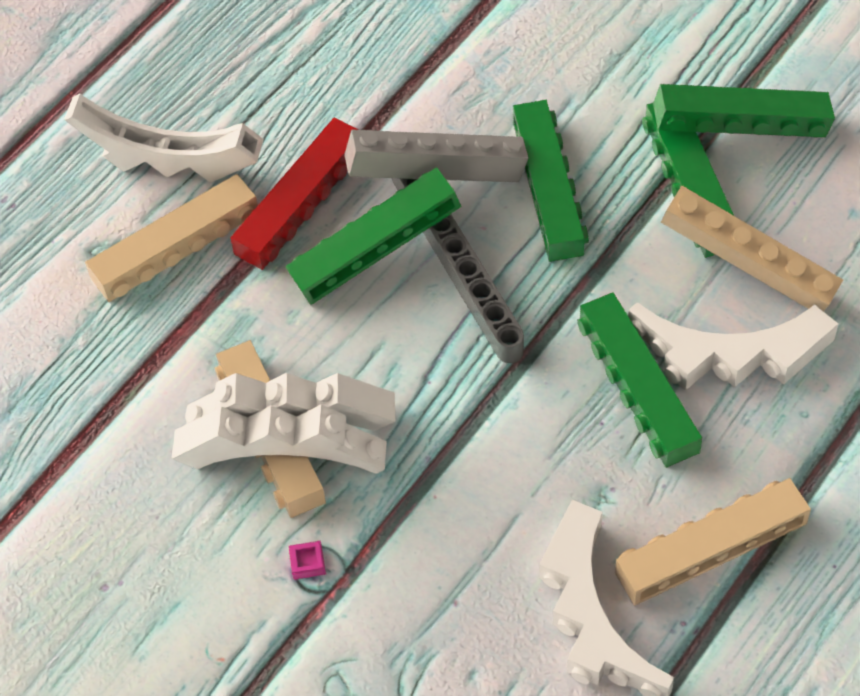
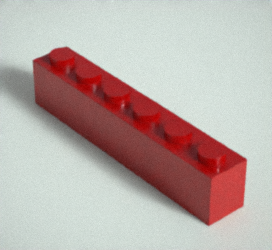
[230,117,359,270]

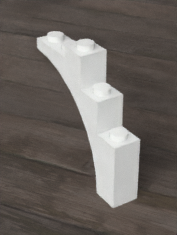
[65,94,264,183]
[628,302,838,390]
[186,373,396,431]
[172,405,387,474]
[539,500,674,696]

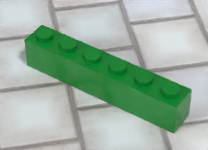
[653,84,835,138]
[513,99,589,262]
[642,103,734,258]
[285,167,462,306]
[577,292,702,468]

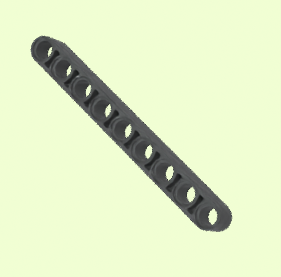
[391,178,524,363]

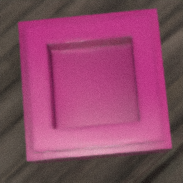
[289,540,326,580]

